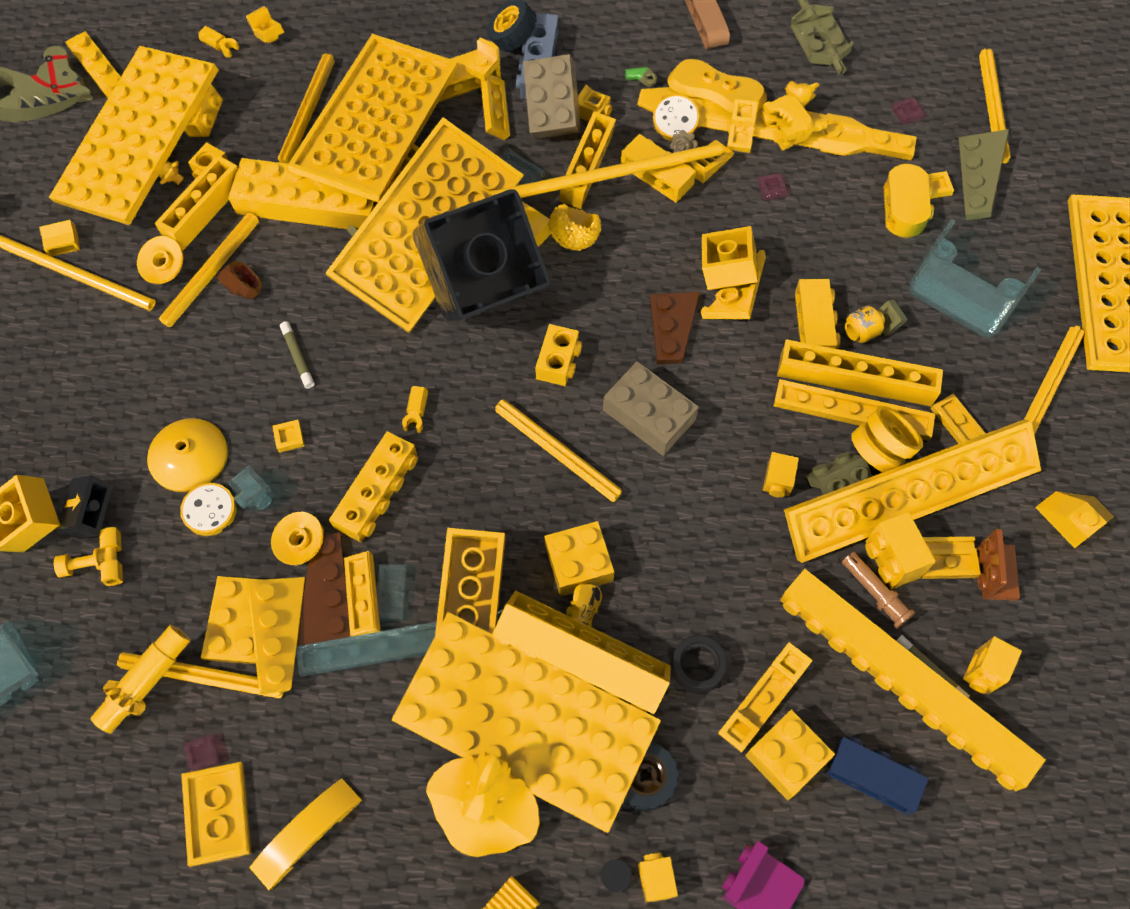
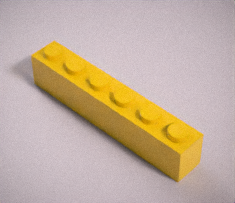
[777,339,943,407]

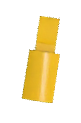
[199,26,239,58]
[402,386,428,433]

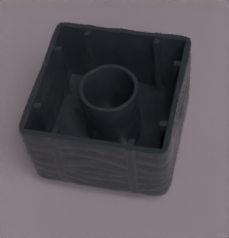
[412,189,550,321]

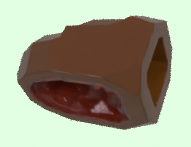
[217,260,262,299]

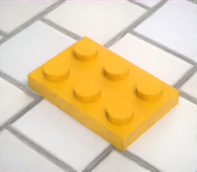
[201,576,262,664]

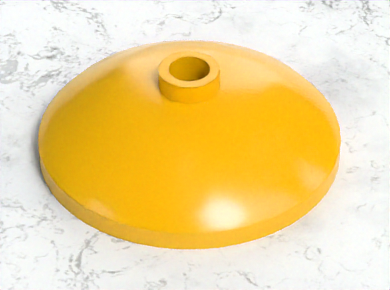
[147,418,228,492]

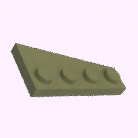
[959,129,1009,220]

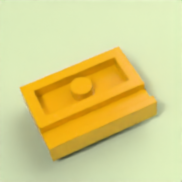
[922,537,981,579]

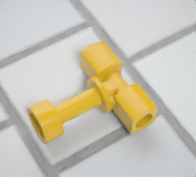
[54,527,123,586]

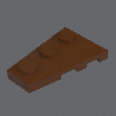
[650,292,700,365]

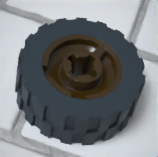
[623,742,679,812]

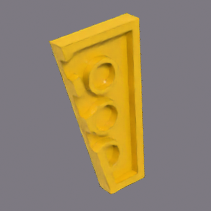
[247,577,305,694]

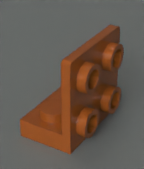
[977,529,1020,601]

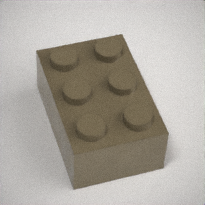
[523,54,581,139]
[603,362,699,456]

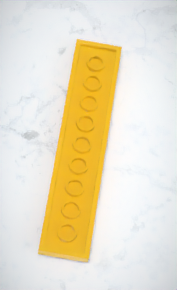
[784,419,1041,563]

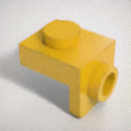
[246,6,284,43]

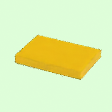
[182,762,251,867]

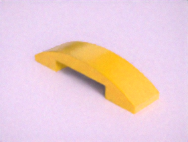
[718,642,813,753]
[250,778,362,890]

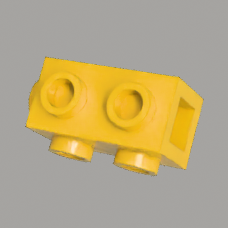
[184,85,223,137]

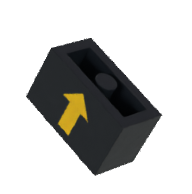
[56,475,114,539]

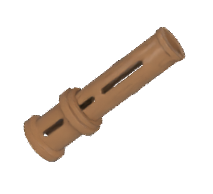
[842,551,916,629]

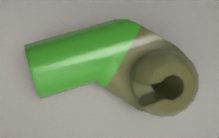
[625,67,657,87]

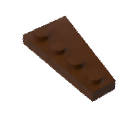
[296,532,354,650]

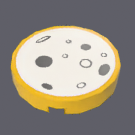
[653,94,700,141]
[180,483,237,536]

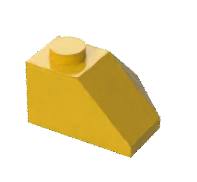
[1035,491,1114,548]

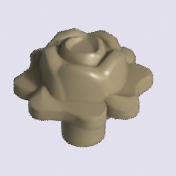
[670,130,698,153]

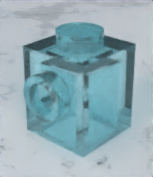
[227,465,275,513]

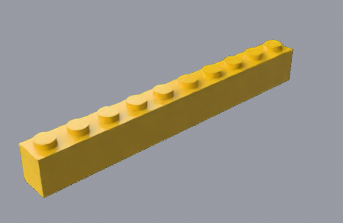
[780,569,1046,791]

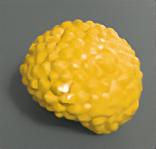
[549,204,601,251]

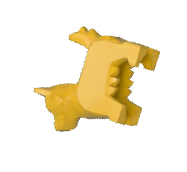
[761,81,830,151]

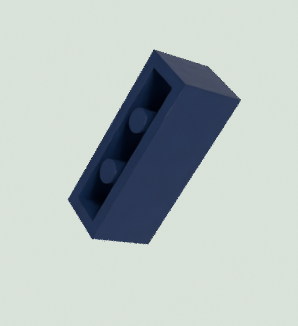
[825,737,929,815]

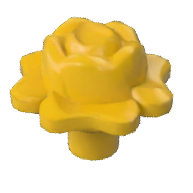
[158,161,184,185]

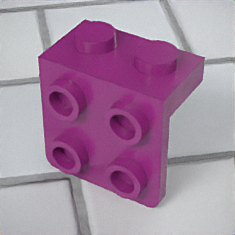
[721,841,804,909]

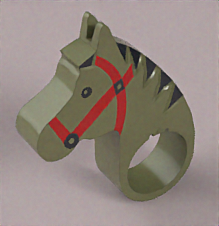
[0,46,94,122]

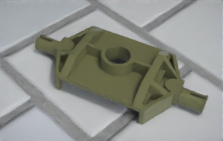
[790,0,854,74]

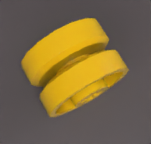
[852,406,923,472]

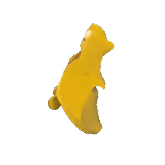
[426,752,540,857]

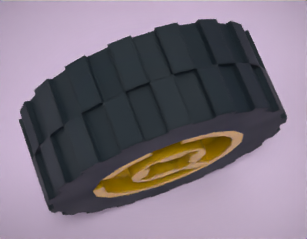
[487,0,537,52]

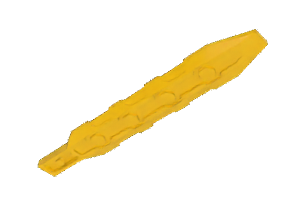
[638,87,916,161]

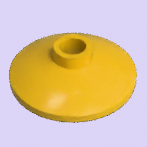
[137,236,183,284]
[271,512,323,565]

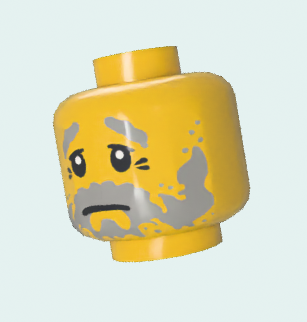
[845,306,885,343]

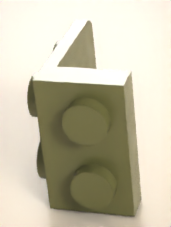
[804,452,872,495]

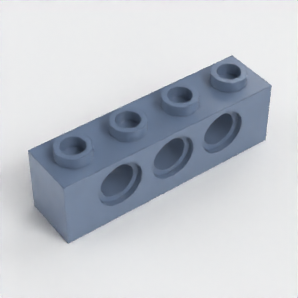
[516,13,558,99]

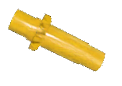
[90,625,191,734]

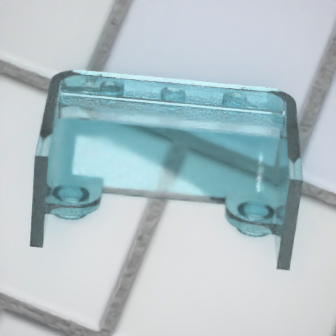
[908,219,1041,338]

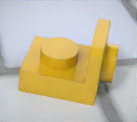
[465,38,500,81]

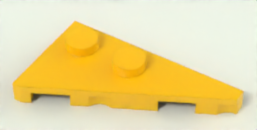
[701,250,766,319]

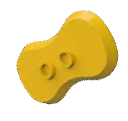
[668,59,767,113]

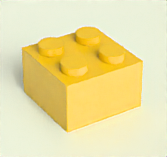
[702,226,758,290]
[0,475,60,552]
[865,511,936,590]
[545,521,614,597]
[745,710,835,801]

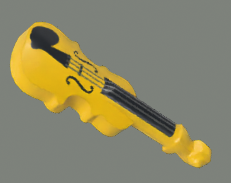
[567,583,602,676]

